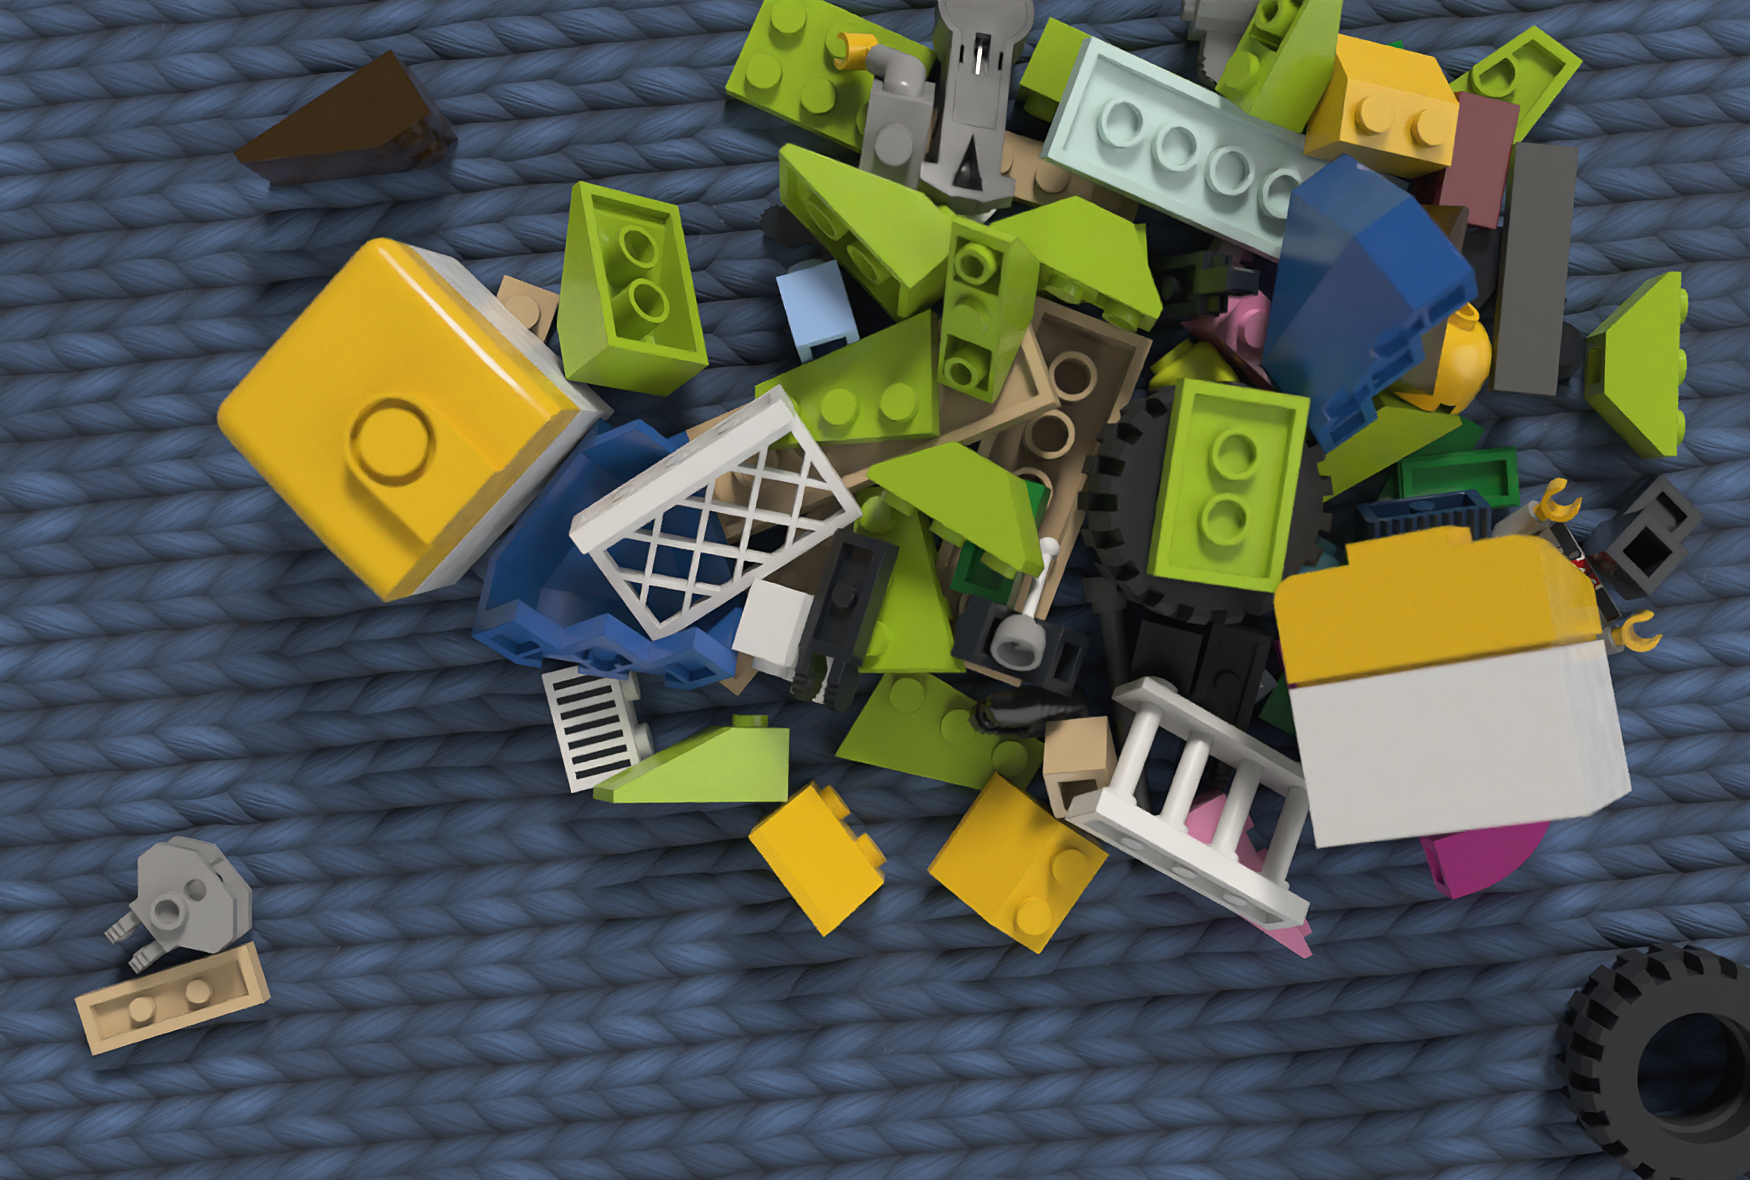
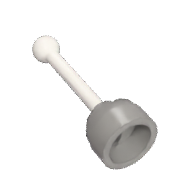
[991,537,1060,671]

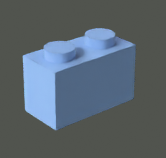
[776,259,860,365]

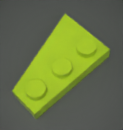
[1449,25,1583,144]
[755,309,940,450]
[854,487,966,673]
[835,673,1045,790]

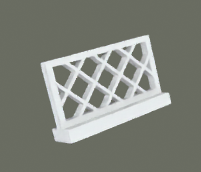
[569,384,863,641]

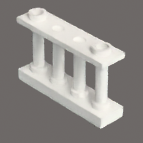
[1065,676,1310,930]

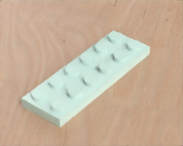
[1039,36,1409,264]

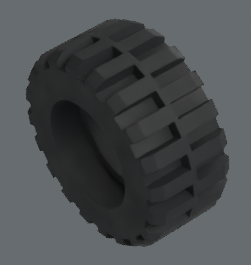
[1077,381,1334,625]
[1554,943,1750,1180]

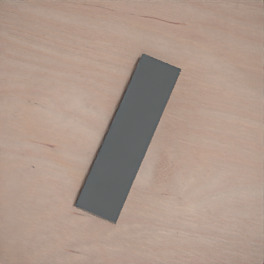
[1488,142,1579,397]

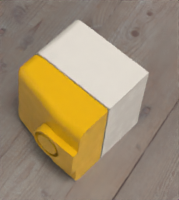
[217,238,615,603]
[1274,526,1632,848]

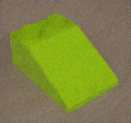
[779,143,957,323]
[557,181,709,397]

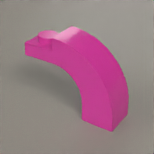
[1419,820,1551,900]

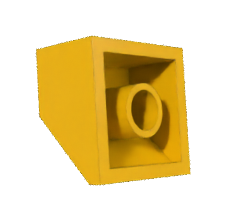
[1303,34,1460,179]
[927,771,1109,954]
[748,779,887,937]

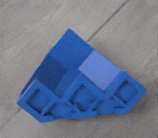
[1261,153,1478,455]
[471,417,748,690]

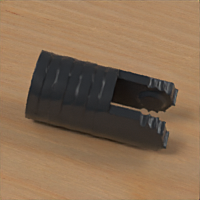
[967,683,1089,739]

